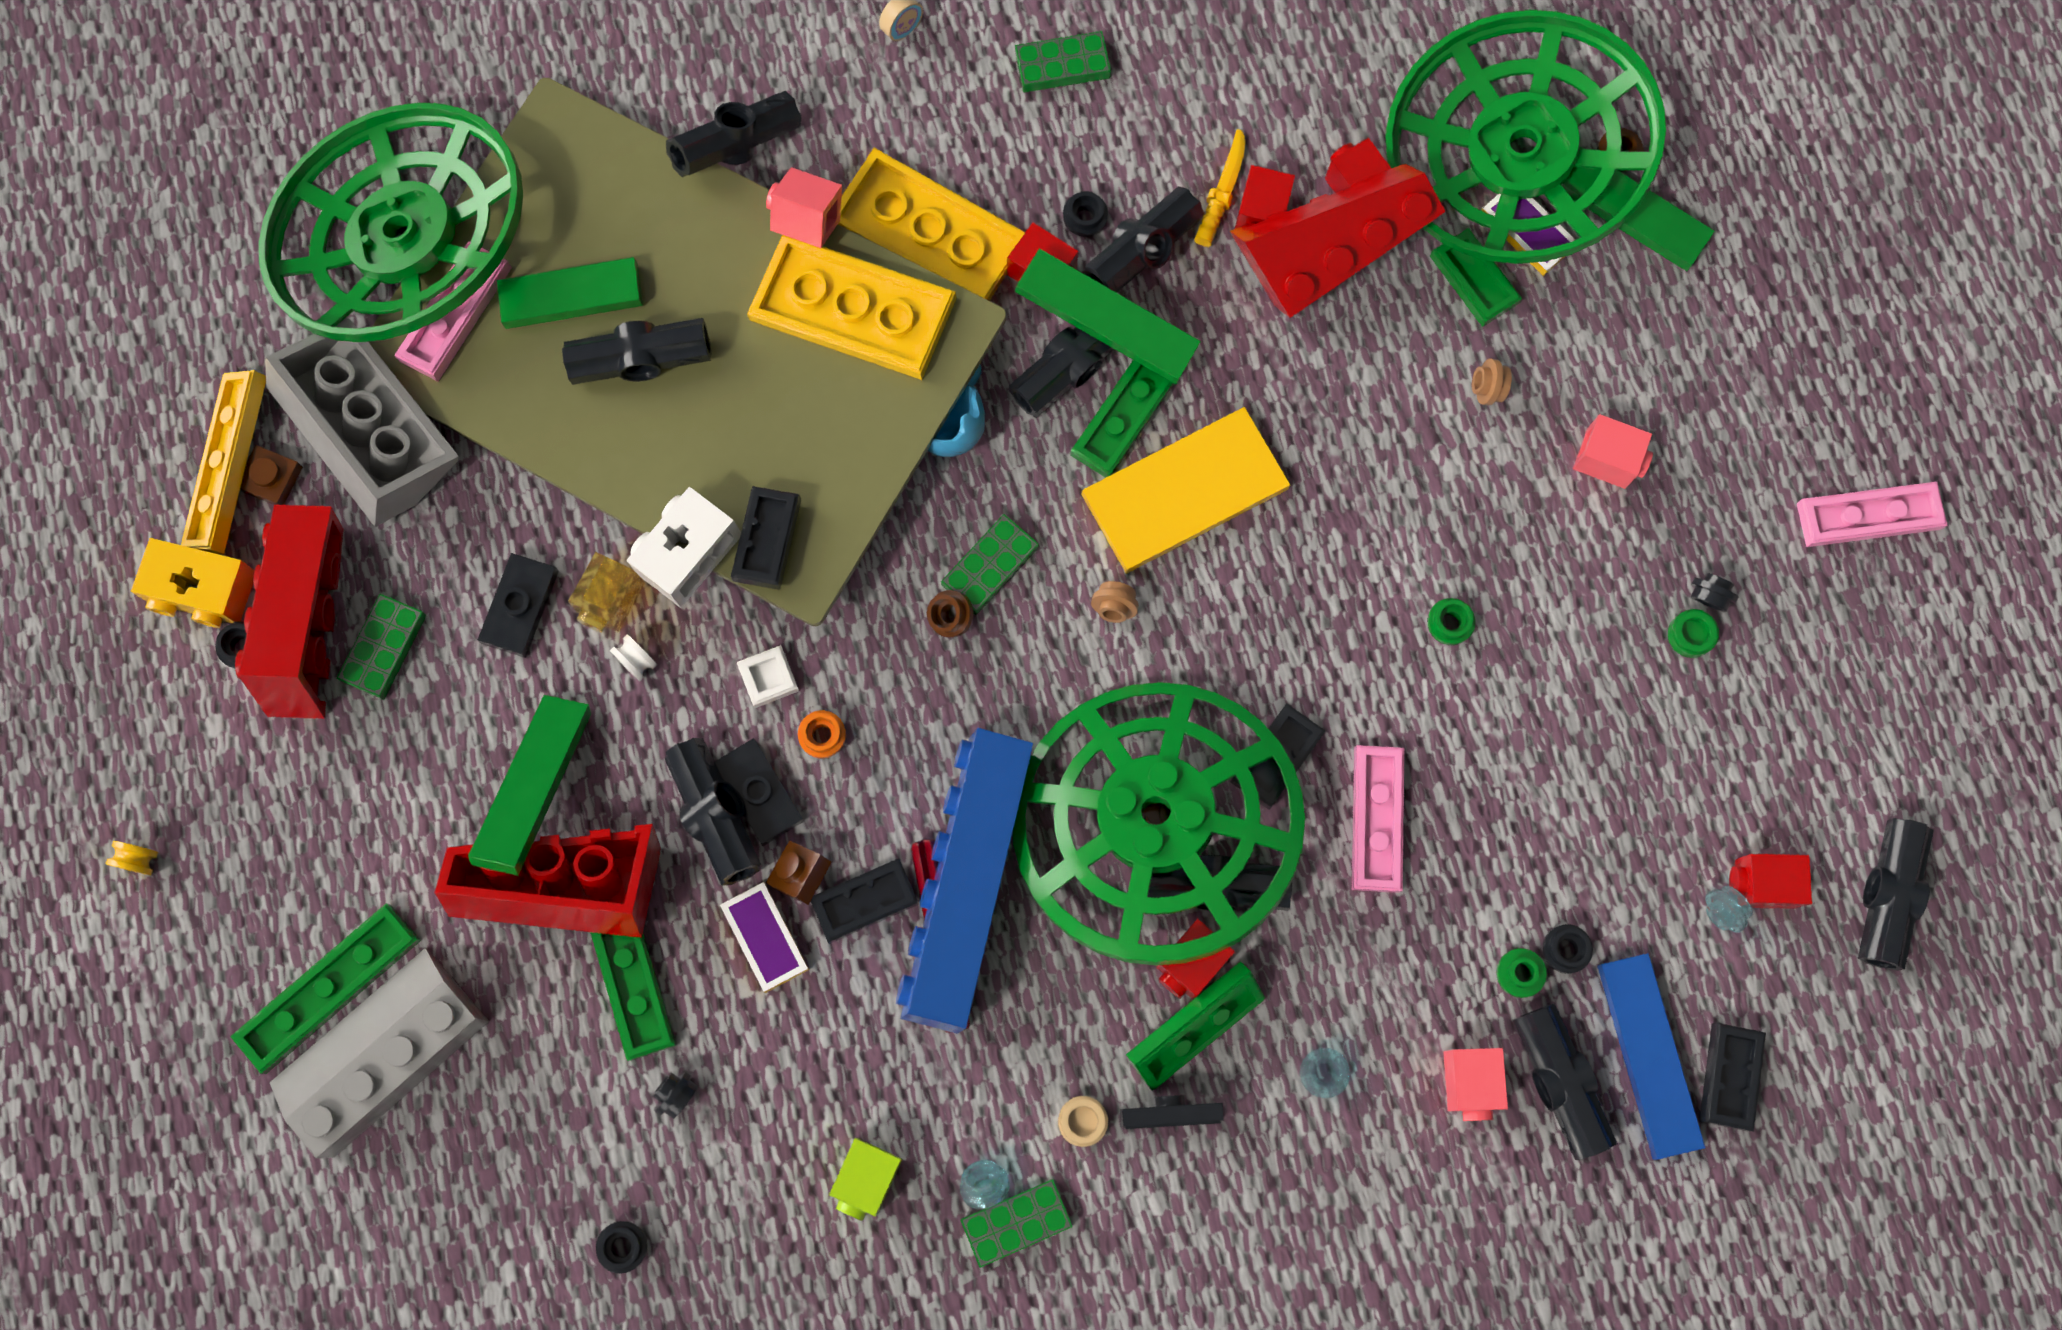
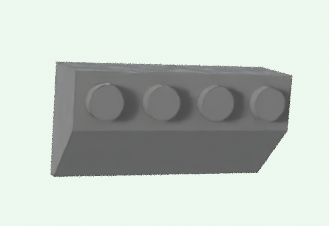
[265,317,459,527]
[270,948,489,1158]

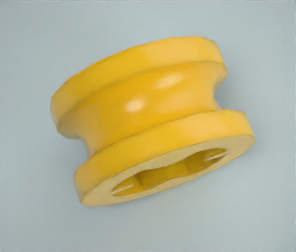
[106,841,159,876]

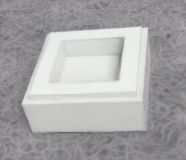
[737,645,799,708]

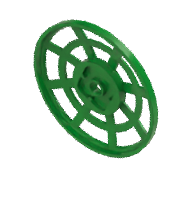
[1386,10,1666,264]
[258,103,523,342]
[1013,682,1305,966]

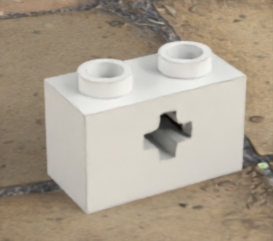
[626,487,741,608]

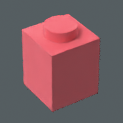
[766,167,842,248]
[1573,414,1653,489]
[1443,1048,1508,1121]

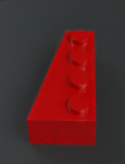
[1230,164,1446,318]
[235,505,344,719]
[434,823,661,938]

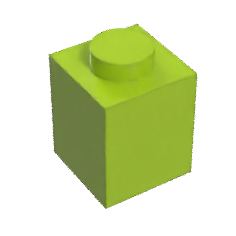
[829,1138,903,1221]

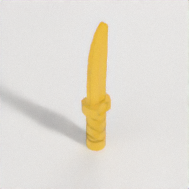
[1194,129,1245,247]

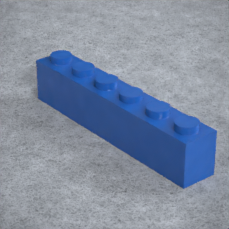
[896,728,1033,1034]

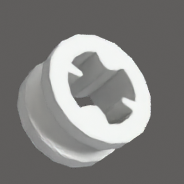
[610,634,657,681]

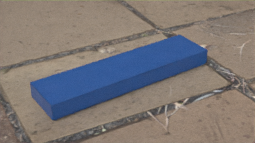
[1597,953,1705,1160]

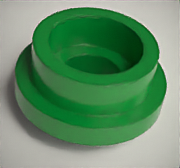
[1427,598,1476,645]
[1496,948,1547,998]

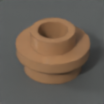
[1472,359,1512,405]
[1091,581,1139,623]

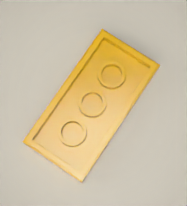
[838,147,1025,301]
[747,235,957,380]
[1081,407,1290,574]

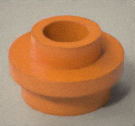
[798,710,846,759]

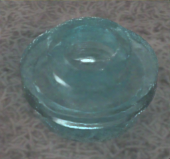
[1705,886,1753,933]
[1300,1048,1350,1098]
[960,1160,1010,1209]

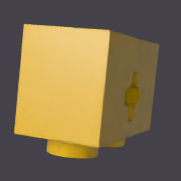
[131,538,254,628]

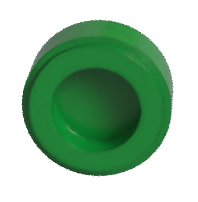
[1668,609,1719,658]

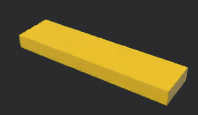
[181,370,266,554]

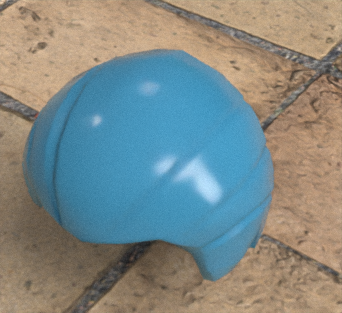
[928,365,985,457]

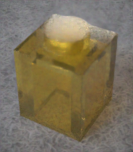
[568,552,645,633]

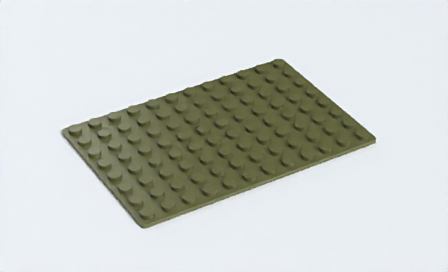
[369,78,1006,626]

